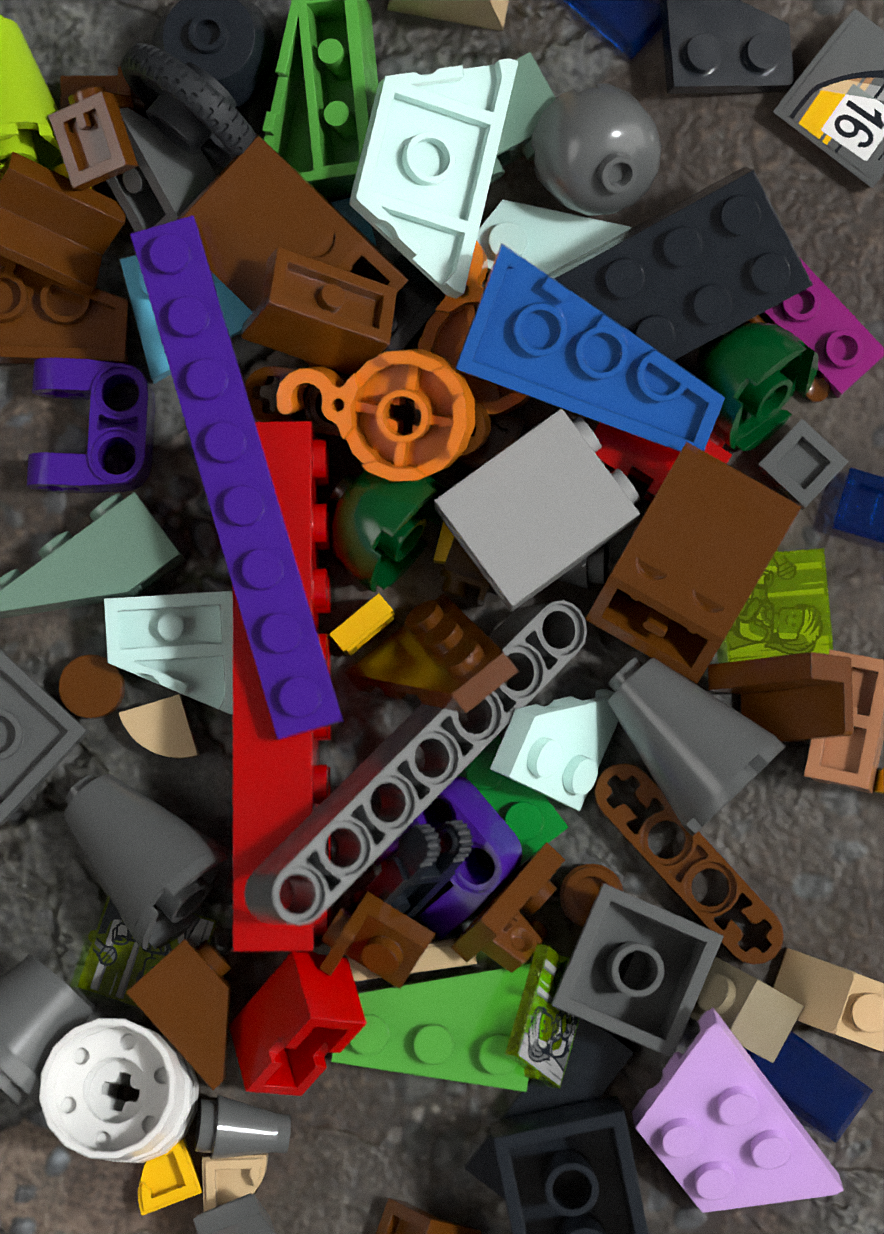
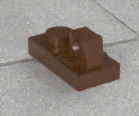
[450,842,565,973]

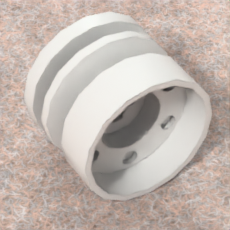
[40,1019,199,1163]

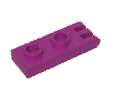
[760,256,884,398]

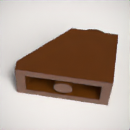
[126,937,232,1090]

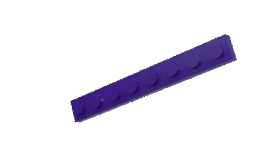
[130,215,343,740]

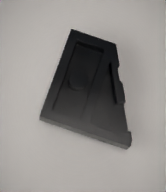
[659,0,794,94]

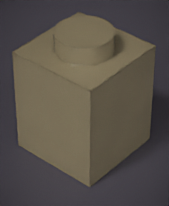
[690,956,804,1063]

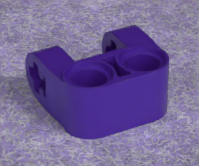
[26,358,156,493]
[373,775,523,941]

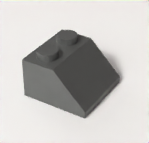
[550,883,724,1058]

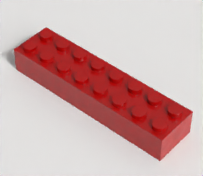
[233,421,332,951]

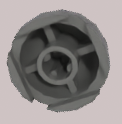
[531,83,662,216]

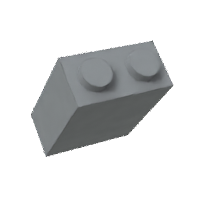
[434,409,640,613]

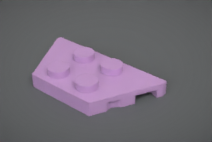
[632,1008,844,1213]

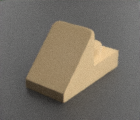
[772,947,884,1052]

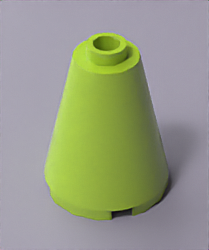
[0,15,64,171]

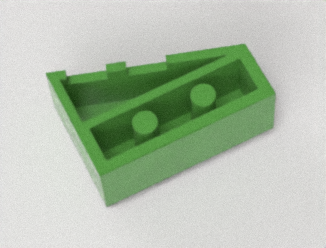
[262,0,378,198]
[331,958,546,1092]

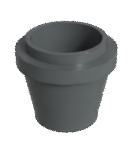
[0,954,93,1107]

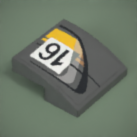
[773,8,884,188]

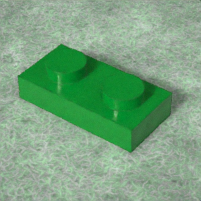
[459,735,569,865]

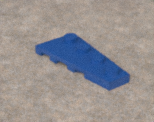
[456,243,725,452]

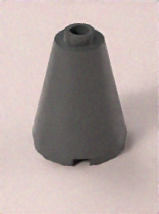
[607,657,786,836]
[64,774,233,950]

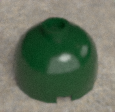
[695,322,818,451]
[328,470,449,592]

